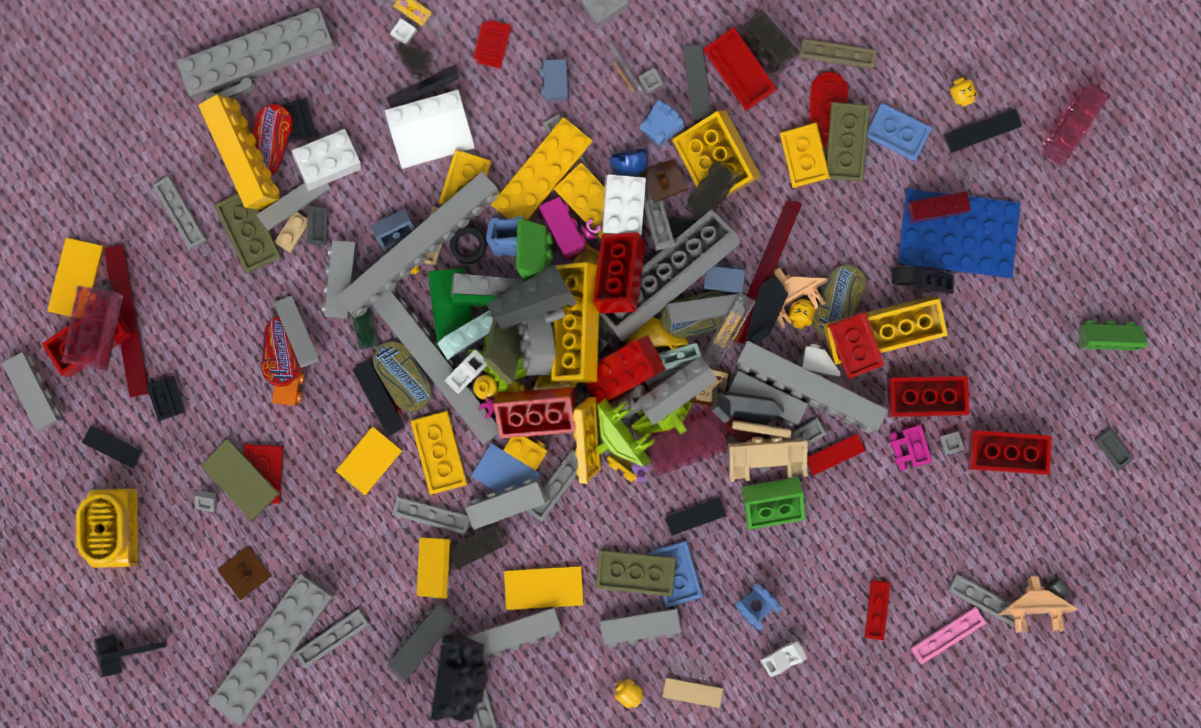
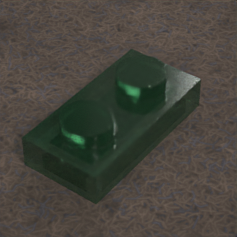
[352,308,379,350]

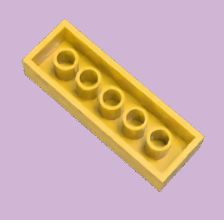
[198,94,280,210]
[551,262,599,383]
[823,295,948,365]

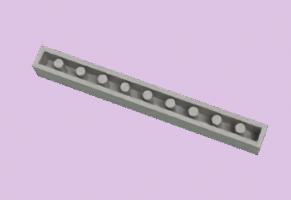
[336,172,499,319]
[372,288,499,445]

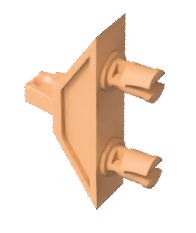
[774,268,827,329]
[998,576,1078,633]

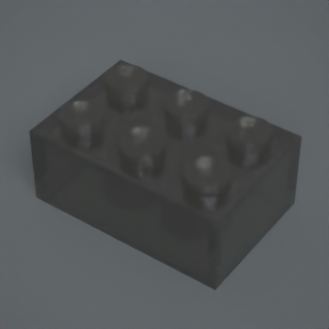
[742,9,799,76]

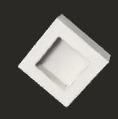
[390,18,417,46]

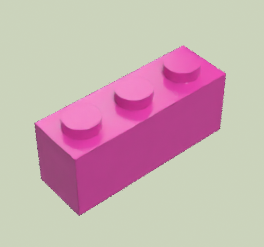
[539,197,587,261]

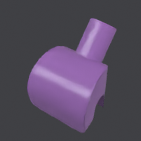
[631,462,649,482]

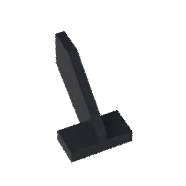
[747,275,788,344]
[712,386,784,425]
[94,635,166,677]

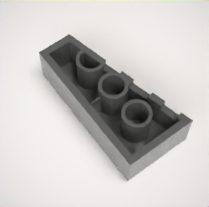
[487,265,577,329]
[387,604,456,683]

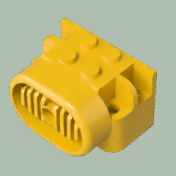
[76,489,138,568]

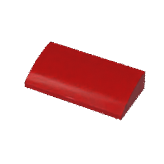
[703,27,778,111]

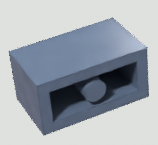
[540,59,568,102]
[371,209,415,251]
[703,264,745,295]

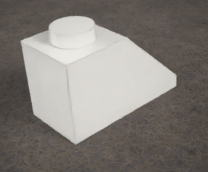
[801,344,840,378]

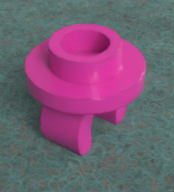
[581,219,601,240]
[478,398,495,419]

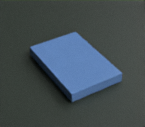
[867,102,932,162]
[471,443,540,493]
[649,541,703,608]

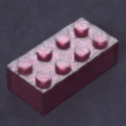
[1041,83,1111,166]
[62,286,123,371]
[645,414,729,477]

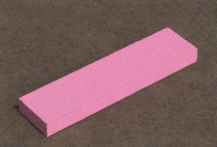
[910,606,986,665]

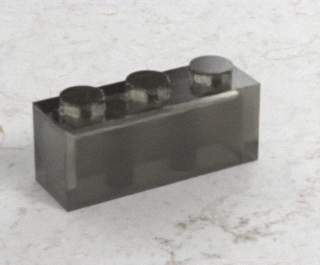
[685,161,741,219]
[449,523,508,571]

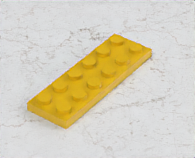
[491,117,593,221]

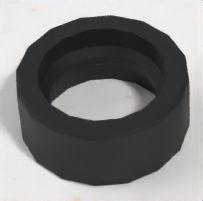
[450,227,486,264]
[891,266,928,286]

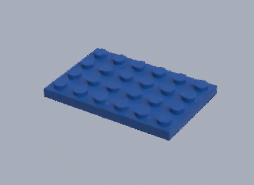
[897,189,1021,279]

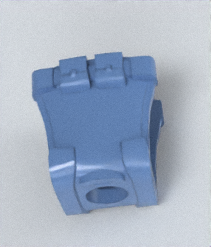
[639,99,685,147]
[486,216,526,257]
[735,584,781,630]

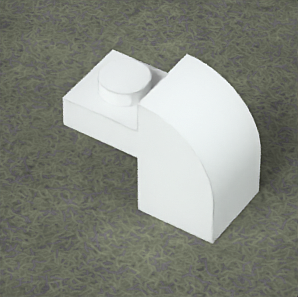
[444,349,487,394]
[761,641,807,677]

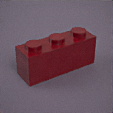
[907,191,971,224]

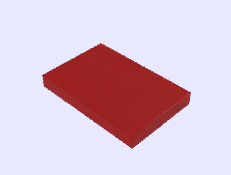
[828,311,884,379]
[244,444,284,504]

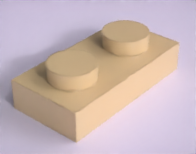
[274,212,307,253]

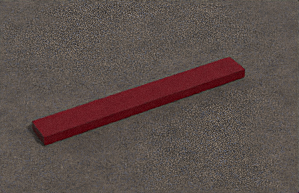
[729,200,802,344]
[104,245,149,398]

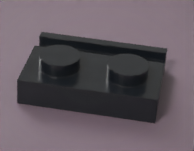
[280,98,317,143]
[146,376,186,421]

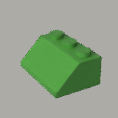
[516,219,554,282]
[1079,321,1148,351]
[742,477,805,530]

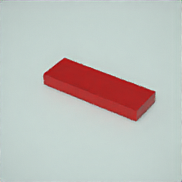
[807,434,865,476]
[864,580,891,640]

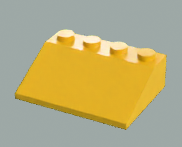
[672,110,761,206]

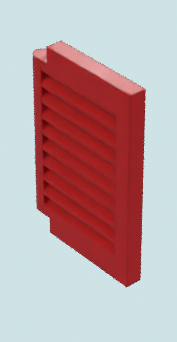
[472,20,511,69]

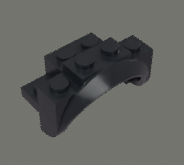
[430,635,488,722]

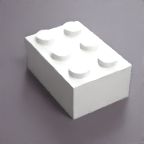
[292,129,361,191]
[601,175,646,235]

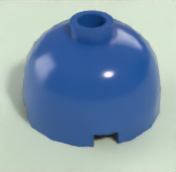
[609,148,648,177]

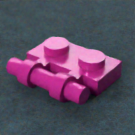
[889,425,932,471]

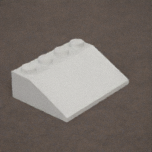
[385,90,475,169]

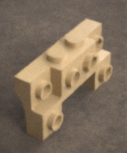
[728,436,808,482]

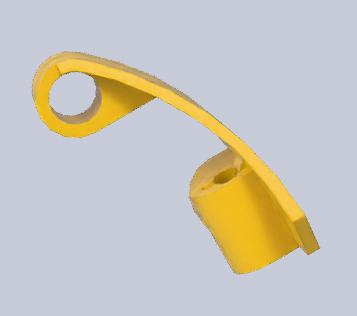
[625,317,689,350]

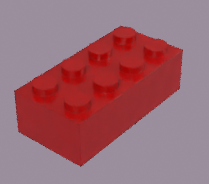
[592,232,646,313]
[42,301,133,377]
[585,335,667,406]
[887,376,969,418]
[493,387,577,438]
[967,430,1052,475]

